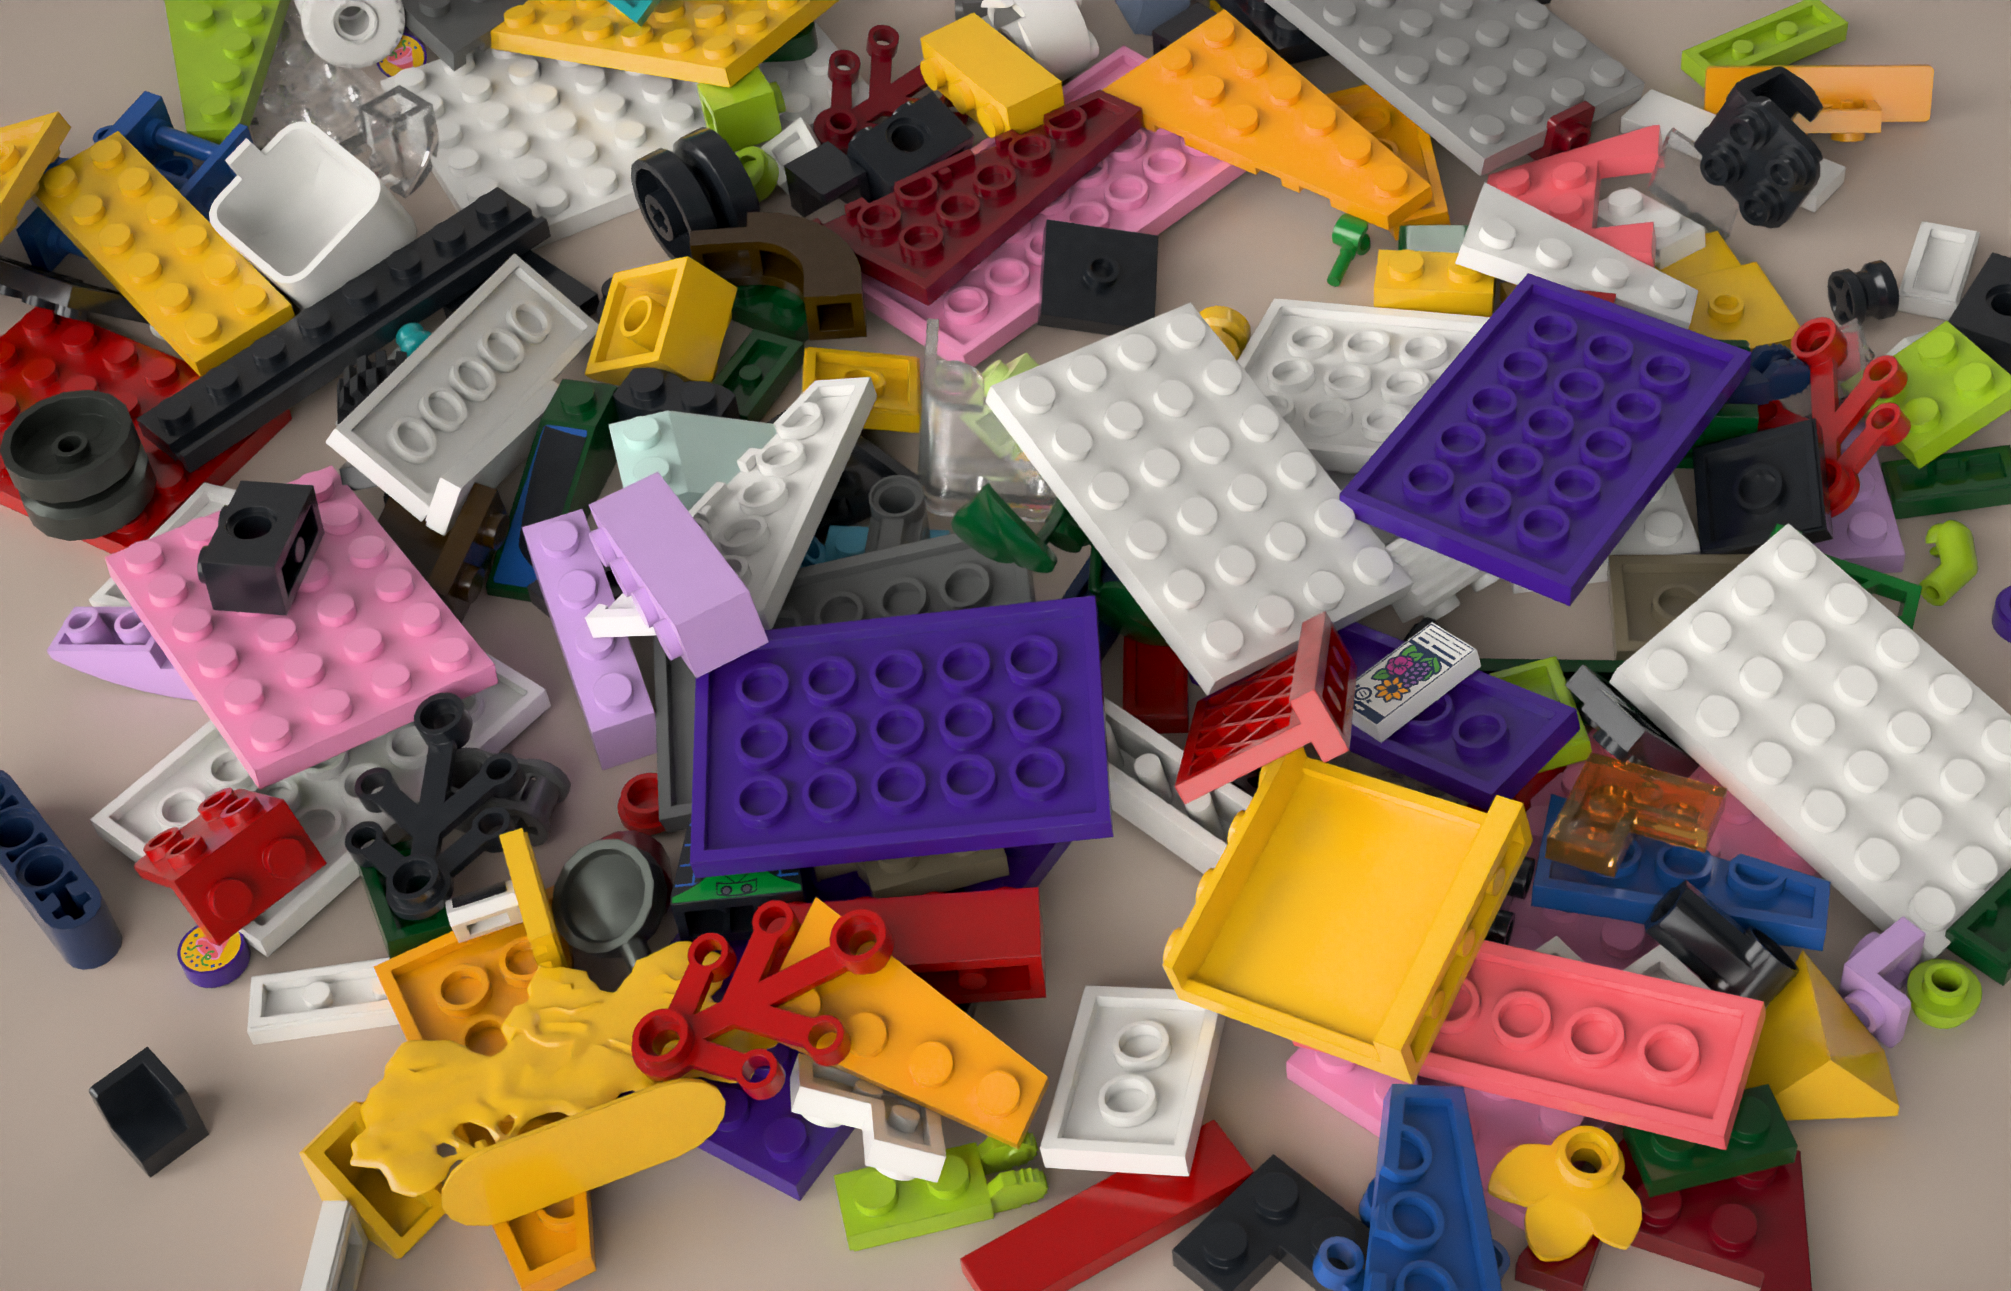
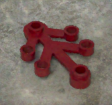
[813,25,969,155]

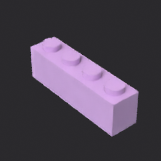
[589,472,769,678]
[522,509,657,771]

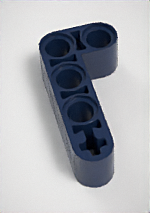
[0,770,122,970]

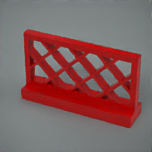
[1174,611,1357,804]

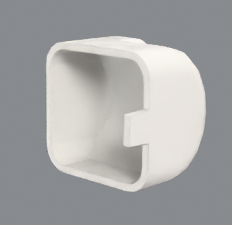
[209,122,417,311]

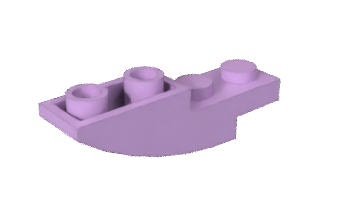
[47,607,197,701]

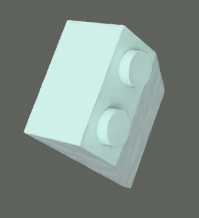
[608,411,777,511]

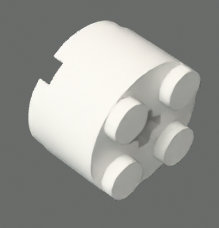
[981,0,1099,81]

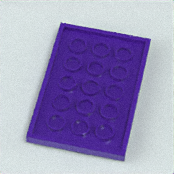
[1339,273,1752,606]
[690,595,1114,878]

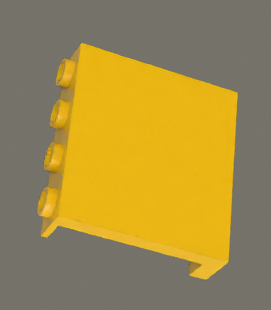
[1163,746,1533,1085]

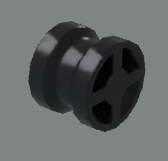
[1827,260,1899,328]

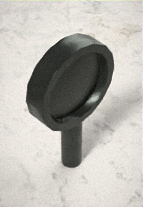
[552,839,668,973]

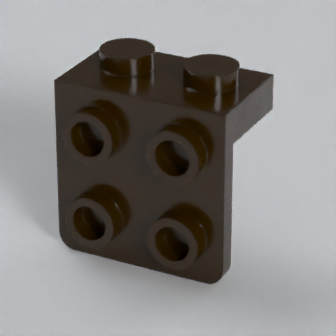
[378,482,510,624]

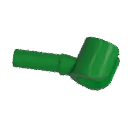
[1327,213,1371,287]

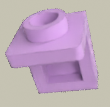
[1838,917,1926,1048]

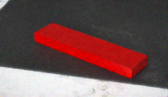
[960,1119,1254,1291]

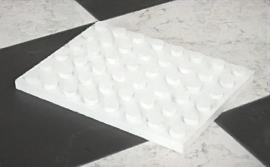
[380,21,869,250]

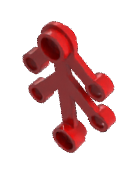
[1758,317,1911,518]
[631,900,894,1100]

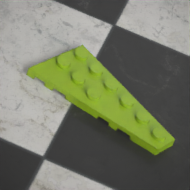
[164,0,291,144]

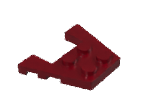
[1515,1138,1812,1291]

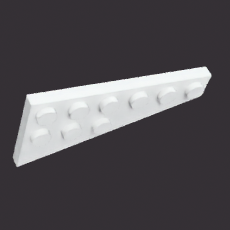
[585,377,877,638]

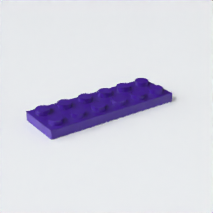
[1188,622,1580,811]

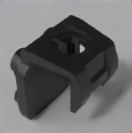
[1694,66,1824,228]

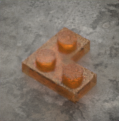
[1545,752,1728,878]

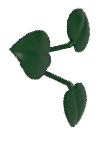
[951,483,1169,647]

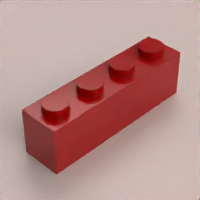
[758,887,1047,1004]

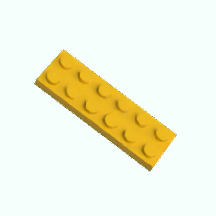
[31,131,295,377]

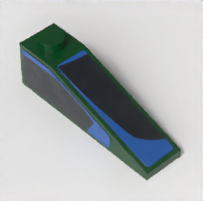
[485,379,619,602]

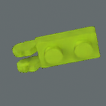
[834,1131,1049,1252]

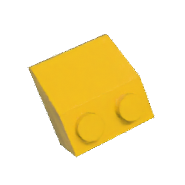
[1374,249,1497,317]
[584,256,738,386]

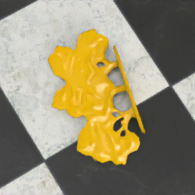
[350,941,778,1226]

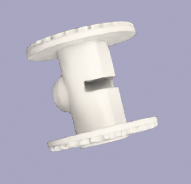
[294,0,405,68]

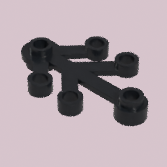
[345,693,526,921]

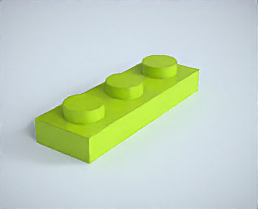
[1681,0,1848,89]

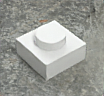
[760,117,821,195]

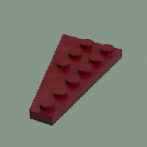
[811,90,1143,306]

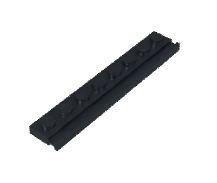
[136,187,551,473]

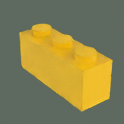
[920,12,1065,138]

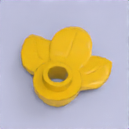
[1487,1125,1642,1262]

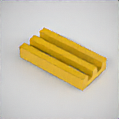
[499,828,568,968]

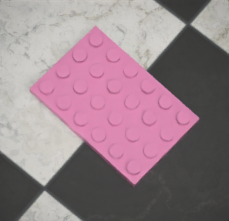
[105,465,498,790]

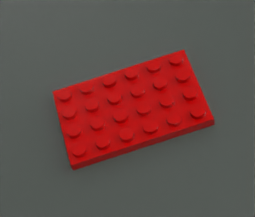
[0,307,292,554]

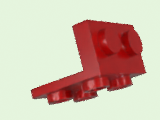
[134,787,327,946]

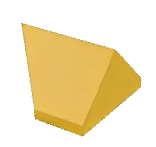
[1744,950,1899,1121]
[299,1101,446,1259]

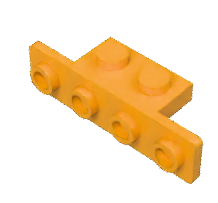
[1703,64,1934,142]

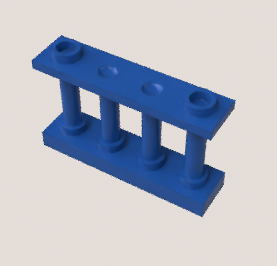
[16,91,254,272]

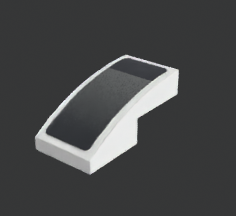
[445,880,523,943]

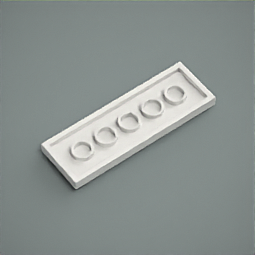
[325,253,599,522]

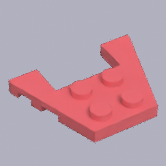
[1487,125,1663,268]

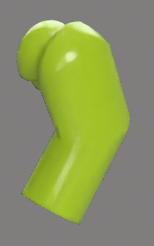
[1919,520,1979,606]

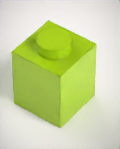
[696,66,786,152]

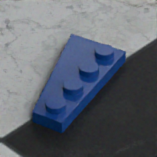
[1531,794,1831,951]
[1363,1084,1502,1291]

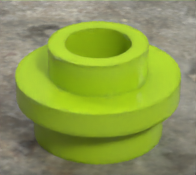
[1906,959,1982,1029]

